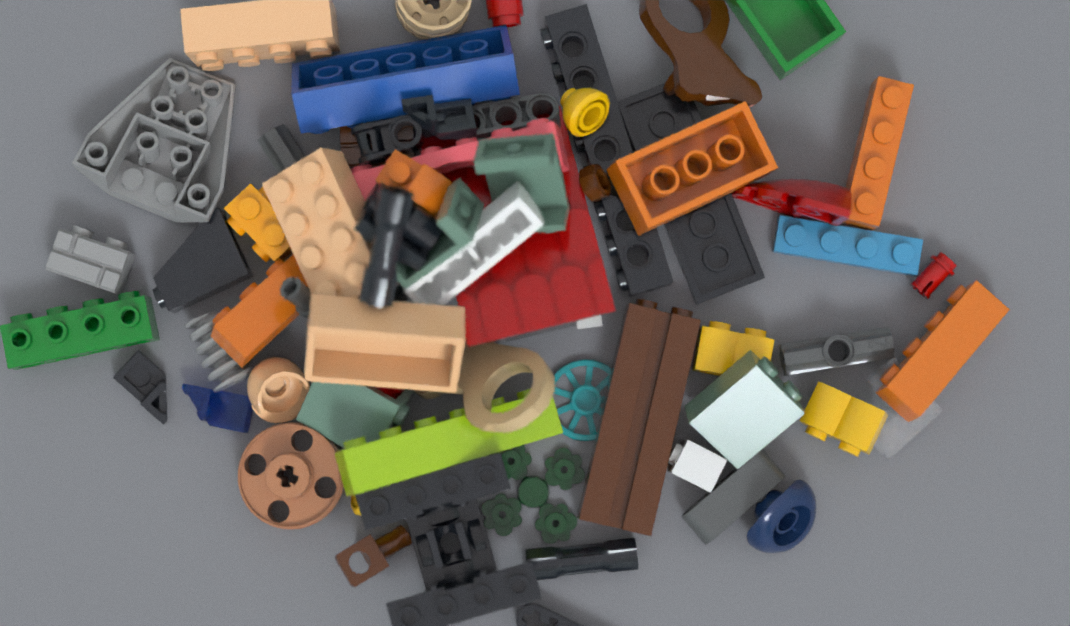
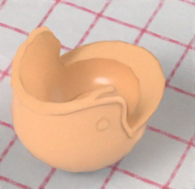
[247,357,310,424]

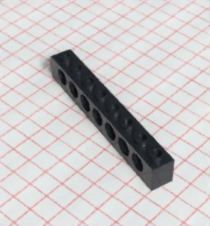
[540,4,673,297]

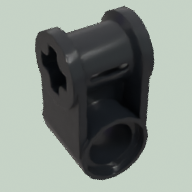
[351,115,425,165]

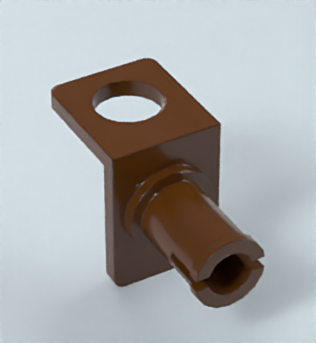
[335,524,412,587]

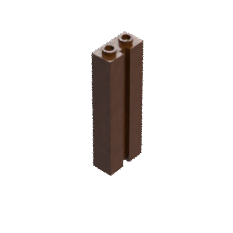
[577,298,701,536]

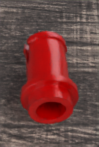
[910,252,957,299]

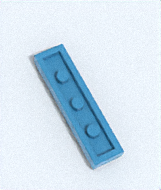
[772,215,923,276]

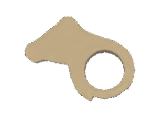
[414,338,555,433]

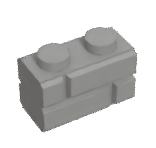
[46,225,135,294]

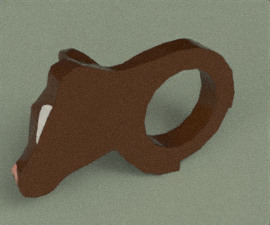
[639,0,762,108]

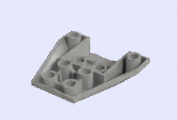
[72,58,236,223]

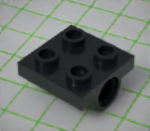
[354,182,443,271]

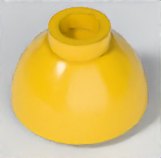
[560,88,610,137]

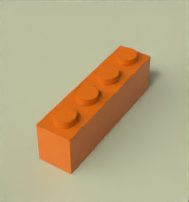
[842,76,914,231]
[211,254,309,367]
[876,280,1010,422]

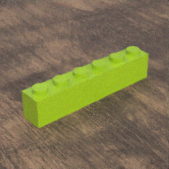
[334,389,563,496]

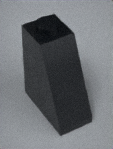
[152,208,254,313]

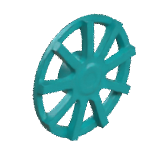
[554,359,611,441]

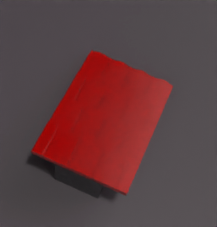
[421,106,616,347]

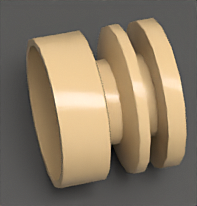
[395,0,472,40]

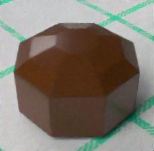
[579,164,611,201]

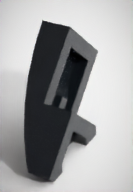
[401,95,477,139]
[113,349,168,425]

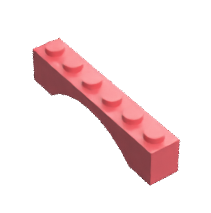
[350,118,570,202]

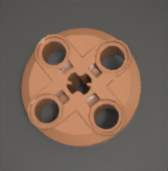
[238,422,345,529]

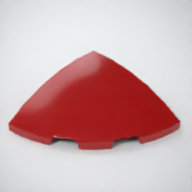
[731,179,852,226]

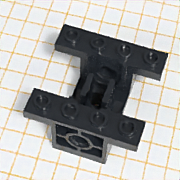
[355,452,542,626]

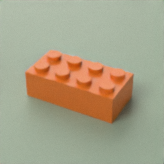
[606,101,778,236]

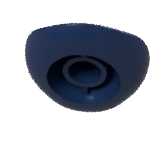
[747,480,816,553]

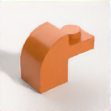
[375,150,452,218]

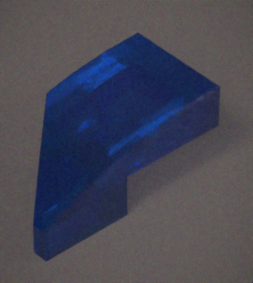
[182,383,253,433]

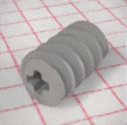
[184,311,253,392]

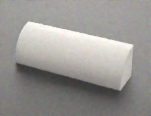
[403,181,544,305]

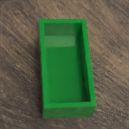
[725,0,846,80]

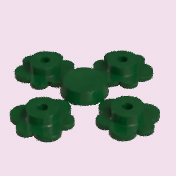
[482,445,585,544]

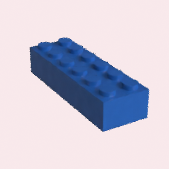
[291,25,520,134]

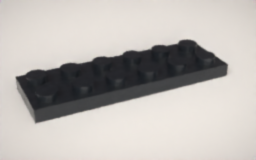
[617,83,765,305]

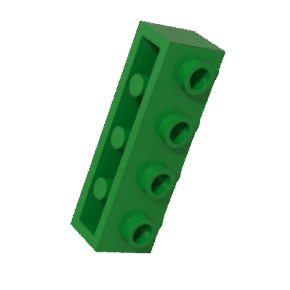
[0,291,160,370]

